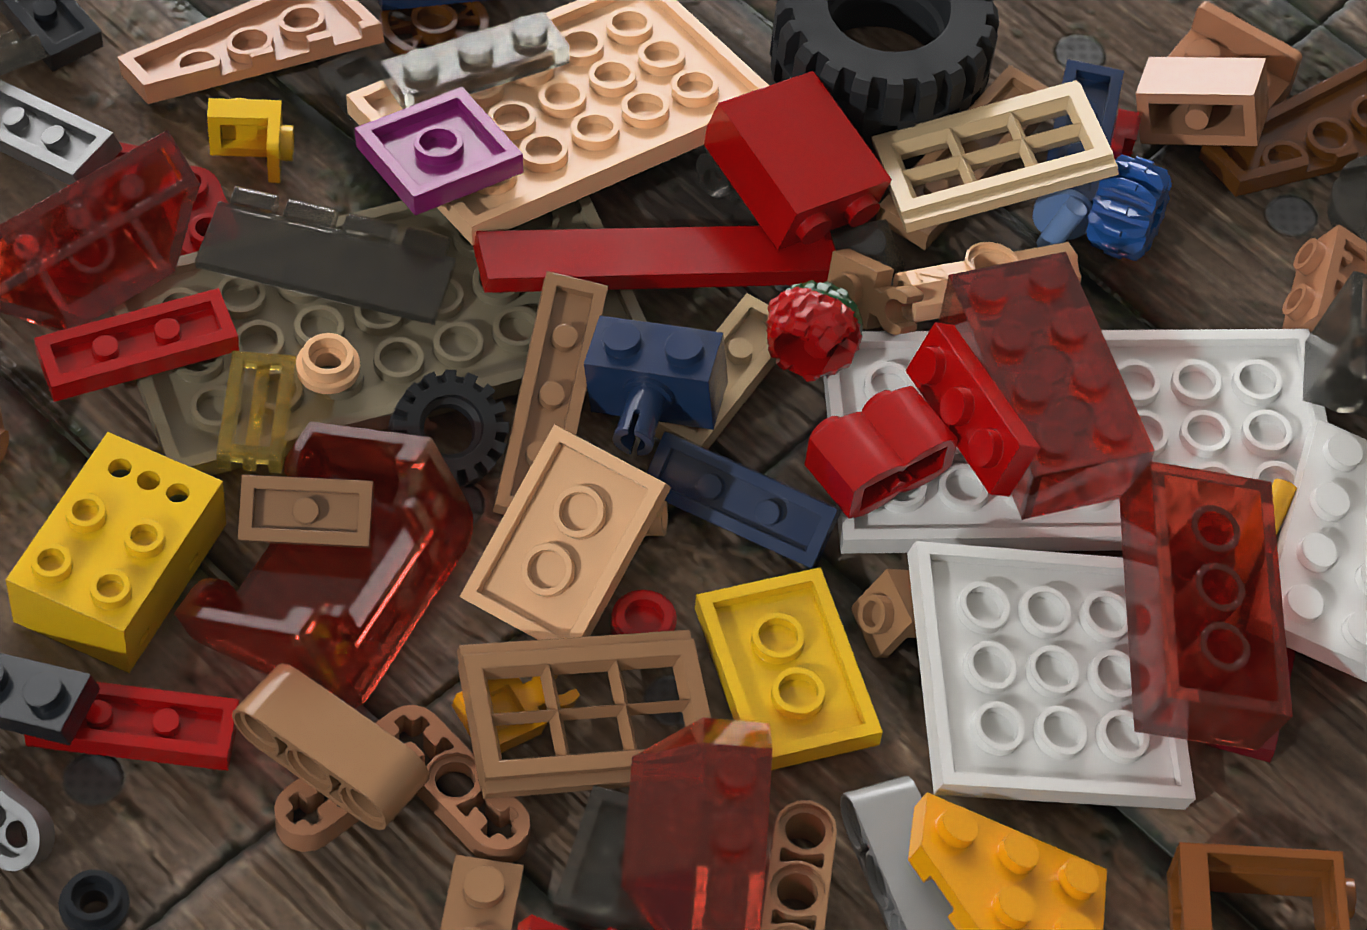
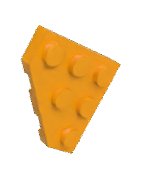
[908,792,1107,930]

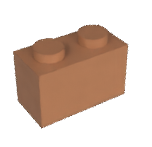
[1136,57,1269,146]

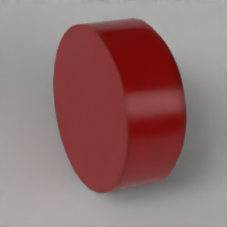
[610,590,677,635]

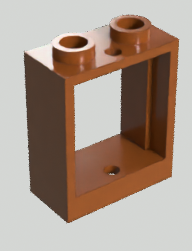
[1167,842,1356,930]

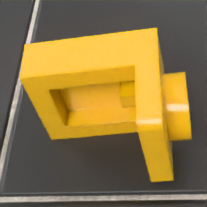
[207,98,294,183]

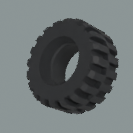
[770,0,999,150]

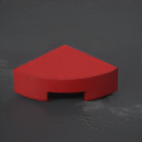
[1110,108,1141,159]

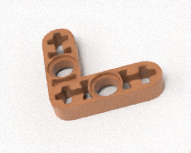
[274,705,531,863]

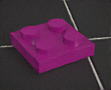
[355,87,524,216]

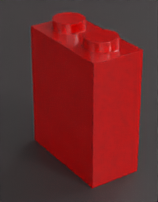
[704,71,892,250]

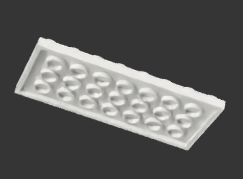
[823,329,1328,554]

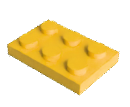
[695,567,883,774]

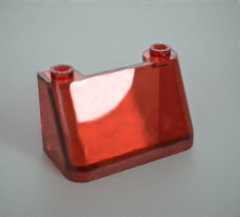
[174,421,473,709]

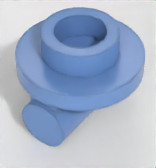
[1033,189,1092,247]

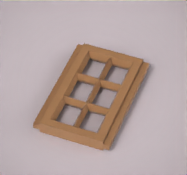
[457,630,721,799]

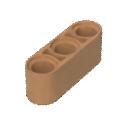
[232,663,430,830]
[759,800,837,930]

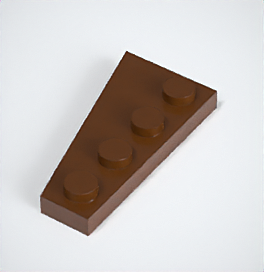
[1199,59,1367,197]

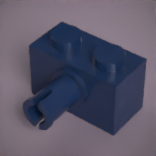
[584,315,728,456]

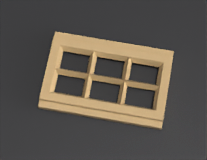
[871,80,1119,233]

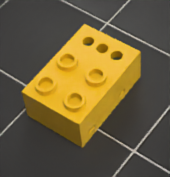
[5,432,226,673]

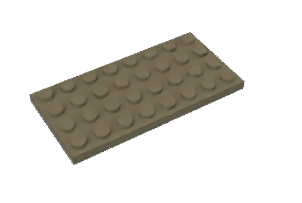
[102,195,647,476]

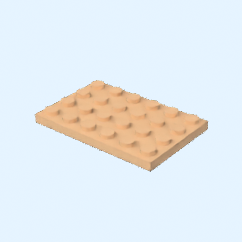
[346,0,769,246]

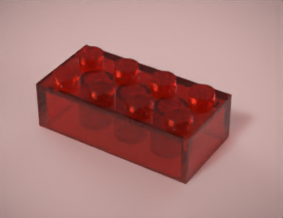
[939,251,1155,520]
[1119,461,1293,750]

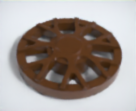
[379,1,489,64]

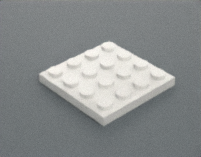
[1253,418,1367,682]
[907,541,1196,810]

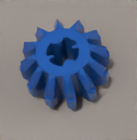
[1086,154,1172,261]

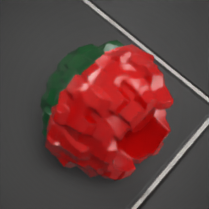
[765,280,863,382]

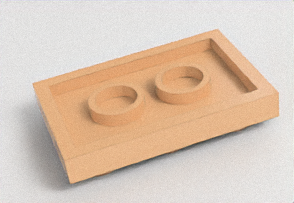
[459,424,671,640]

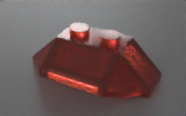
[0,130,200,332]
[621,717,773,930]

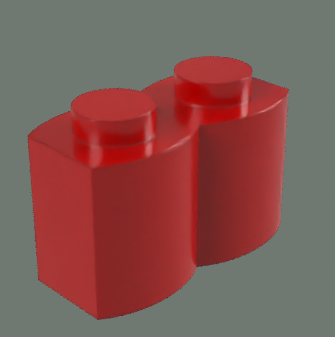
[804,386,958,519]

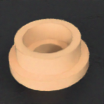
[296,333,360,394]

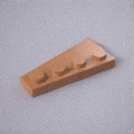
[117,0,384,104]

